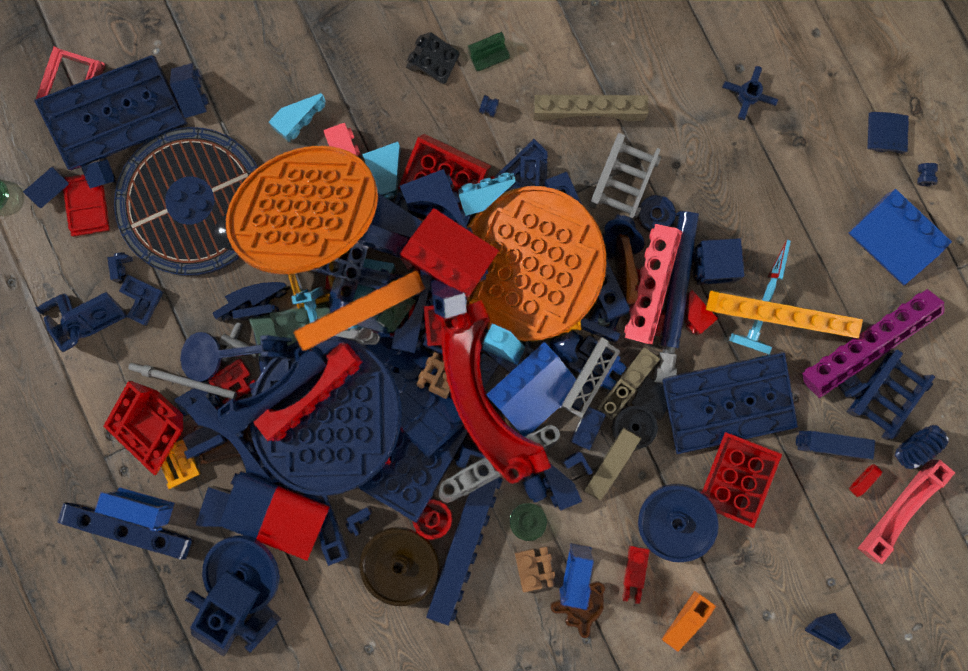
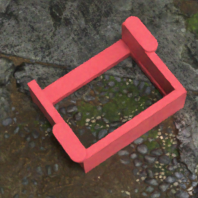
[36,46,105,99]

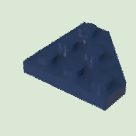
[494,139,547,192]

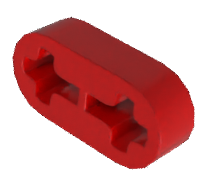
[849,464,882,497]

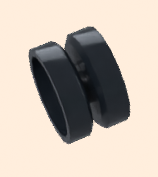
[611,406,658,449]

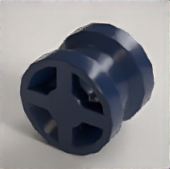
[479,95,499,117]

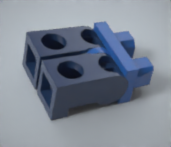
[566,335,626,390]

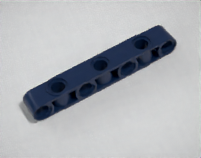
[57,502,193,559]

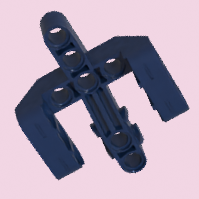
[311,224,419,334]

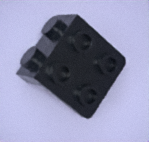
[406,32,459,84]

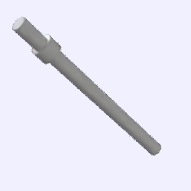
[129,363,237,400]

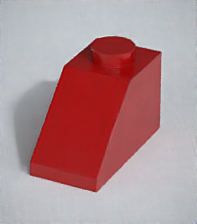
[684,290,718,336]

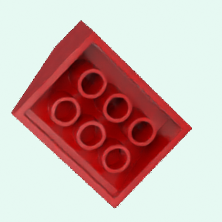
[398,134,491,210]
[400,208,499,300]
[702,432,782,528]

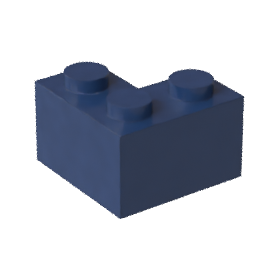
[170,63,209,118]

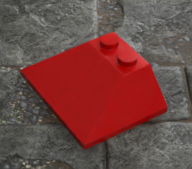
[103,381,183,475]

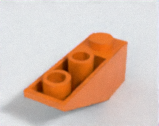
[661,591,716,651]

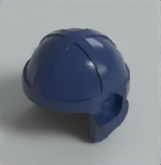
[550,330,583,363]

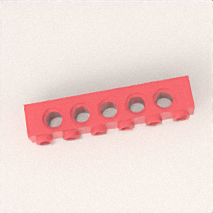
[624,224,682,345]

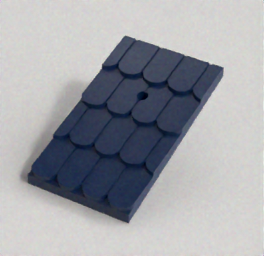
[34,55,188,170]
[364,323,464,457]
[662,351,798,454]

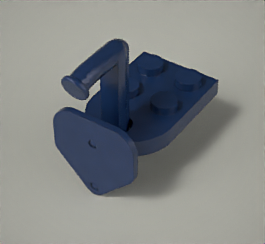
[35,292,127,352]

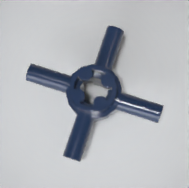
[722,66,778,121]

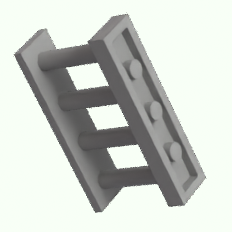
[589,133,661,219]

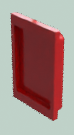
[63,175,110,237]

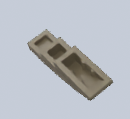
[584,427,641,500]

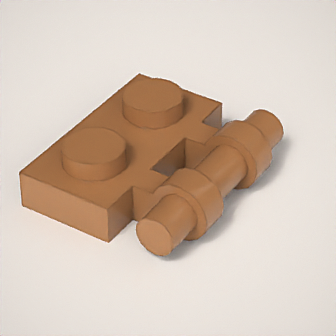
[416,352,450,399]
[515,546,556,593]

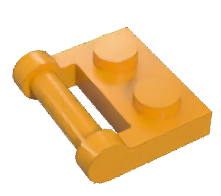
[161,439,201,490]

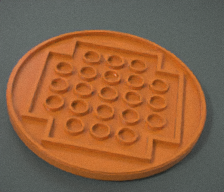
[226,146,378,274]
[467,186,606,341]

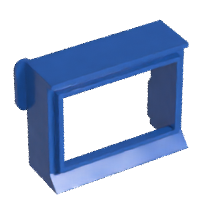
[95,487,175,531]
[559,543,594,610]

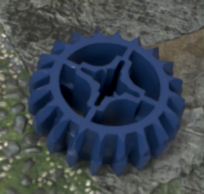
[895,425,949,469]

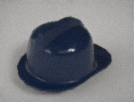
[604,214,645,254]

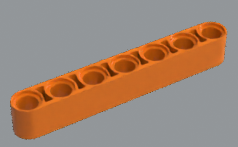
[294,271,426,350]

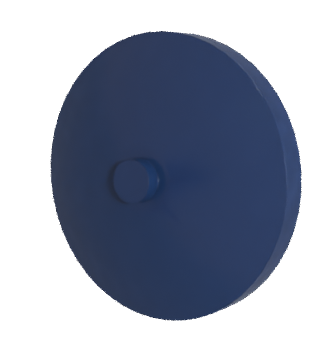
[638,484,719,562]
[202,535,280,614]

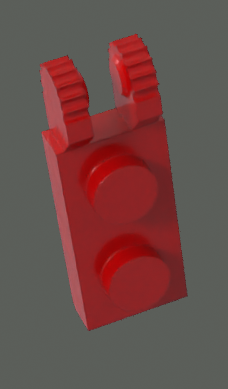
[623,545,650,604]

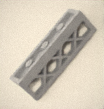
[561,338,621,418]

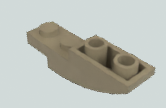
[597,347,660,420]

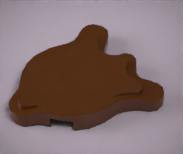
[550,581,605,638]

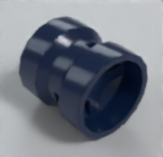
[917,163,938,186]

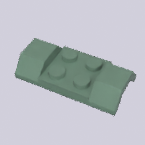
[249,304,330,357]

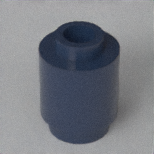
[522,472,547,503]

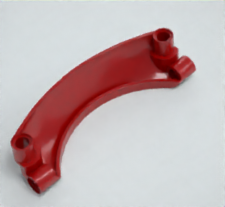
[441,300,551,484]

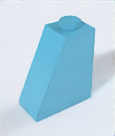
[362,142,401,200]
[482,323,525,365]

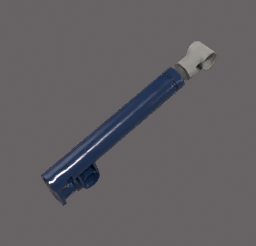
[654,211,699,383]

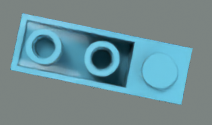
[269,93,326,142]
[458,173,516,216]

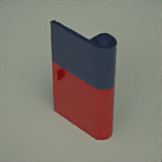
[219,471,330,561]

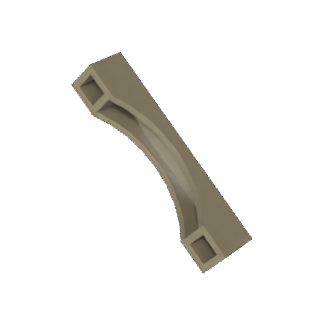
[533,95,648,121]

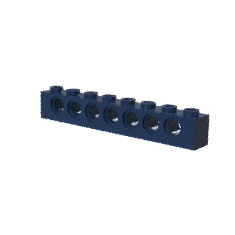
[544,172,630,323]

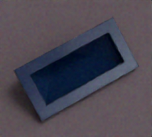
[805,613,852,650]

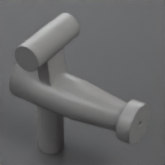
[219,322,258,362]

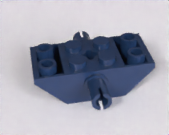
[185,570,260,657]

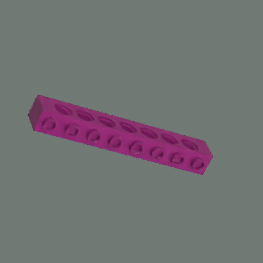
[803,289,945,398]

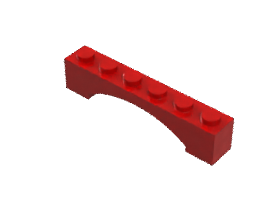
[253,343,363,441]

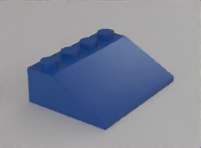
[848,189,952,286]
[486,342,576,437]

